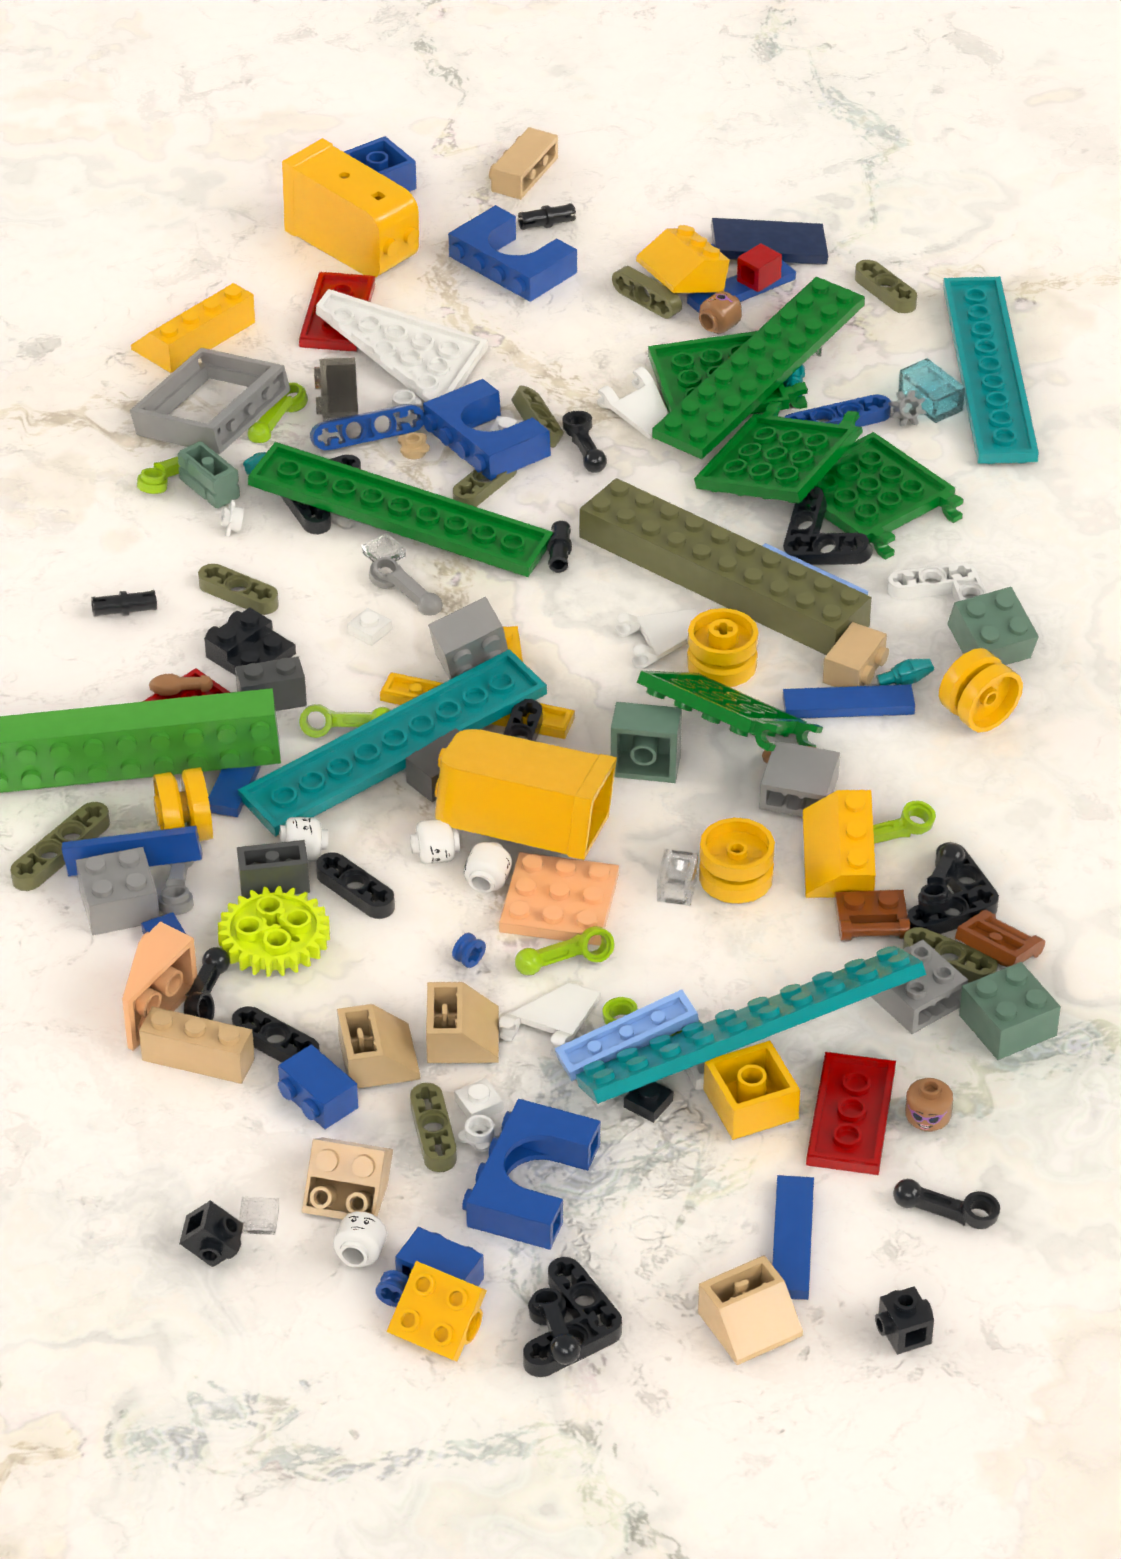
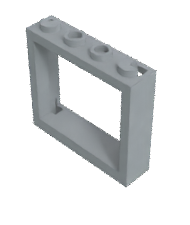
[130,348,290,454]

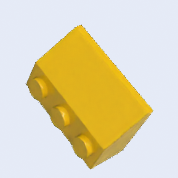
[636,225,730,293]
[802,790,876,898]

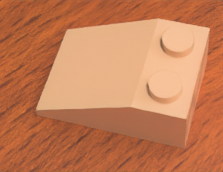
[122,922,197,1051]

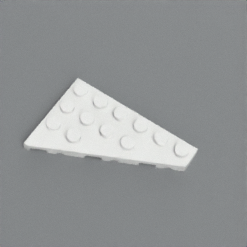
[316,289,488,402]

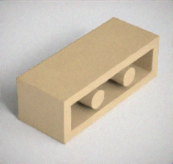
[489,127,558,200]
[139,1006,255,1084]

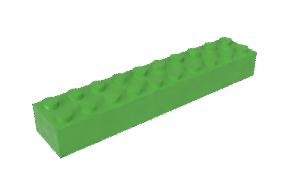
[0,688,281,793]

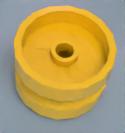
[687,608,759,687]
[939,648,1023,733]
[153,767,213,841]
[699,817,775,904]

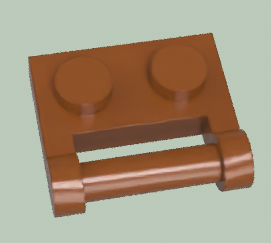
[835,890,910,941]
[955,910,1045,967]

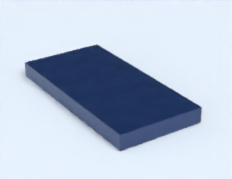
[711,218,828,264]

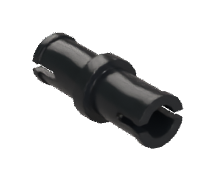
[518,203,576,230]
[547,520,572,573]
[91,590,157,617]

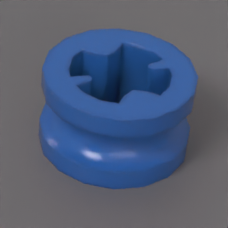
[452,932,486,968]
[375,1270,409,1307]

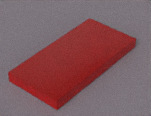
[299,272,375,352]
[806,1052,896,1175]

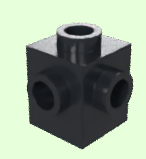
[179,1200,244,1267]
[875,1286,934,1355]

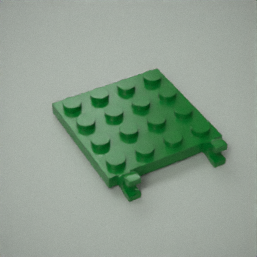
[648,331,808,414]
[694,401,863,503]
[807,432,964,560]
[637,671,823,751]

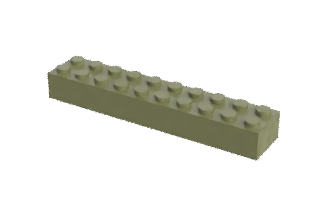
[579,478,872,655]

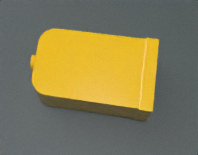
[282,138,419,278]
[435,729,617,860]

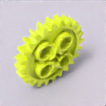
[218,886,330,977]

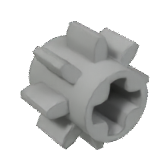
[888,390,926,426]

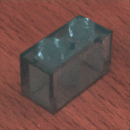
[898,358,965,423]

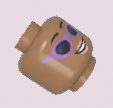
[699,291,742,334]
[905,1078,953,1132]

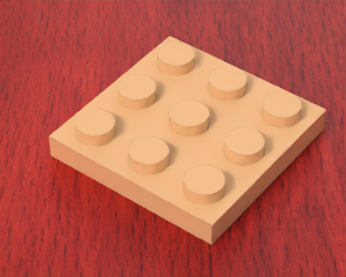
[499,852,619,946]

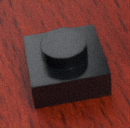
[624,1082,674,1123]

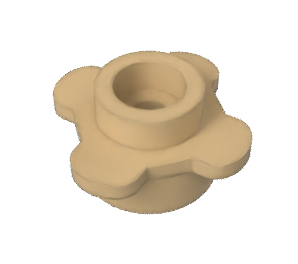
[398,432,430,460]

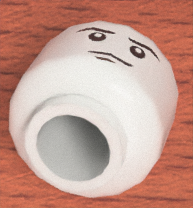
[279,817,328,861]
[410,819,460,864]
[463,842,512,893]
[333,1211,387,1267]

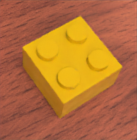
[703,1040,800,1140]

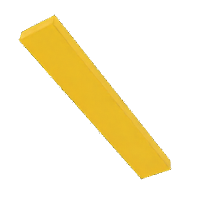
[380,672,575,739]

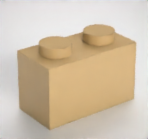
[823,622,889,687]

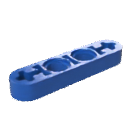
[784,394,891,427]
[310,404,424,450]

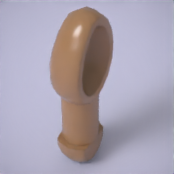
[149,674,213,696]

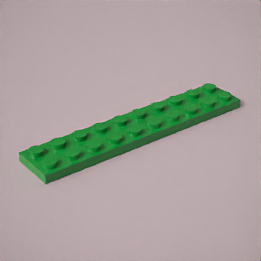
[652,276,865,459]
[248,442,553,577]

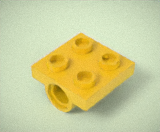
[386,1261,487,1362]

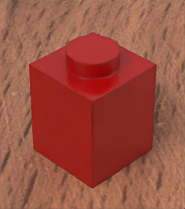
[737,243,782,292]

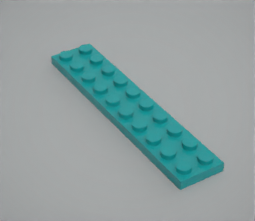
[943,276,1039,464]
[238,649,547,837]
[576,946,927,1104]

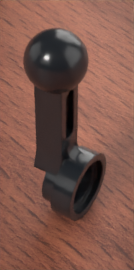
[562,411,607,473]
[918,843,965,913]
[184,947,230,1020]
[893,1179,1000,1229]
[528,1288,581,1365]

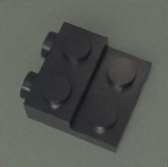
[204,607,296,676]

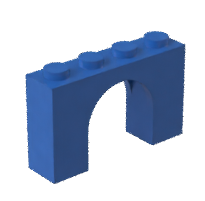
[448,205,577,302]
[422,379,551,481]
[462,1098,601,1250]

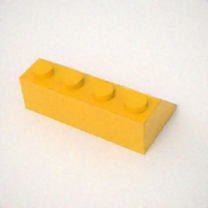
[131,283,255,373]

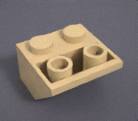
[426,982,499,1063]
[337,1004,420,1088]
[302,1137,393,1219]
[698,1255,803,1365]

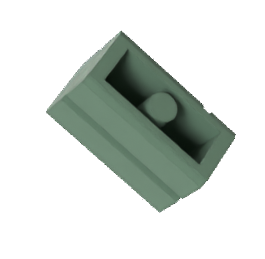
[178,441,240,508]

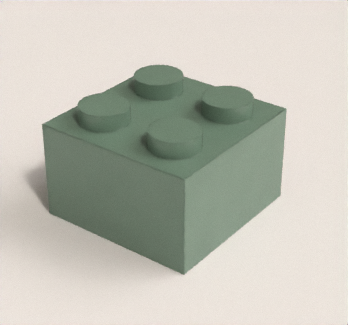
[947,587,1039,665]
[611,702,682,783]
[959,962,1061,1060]

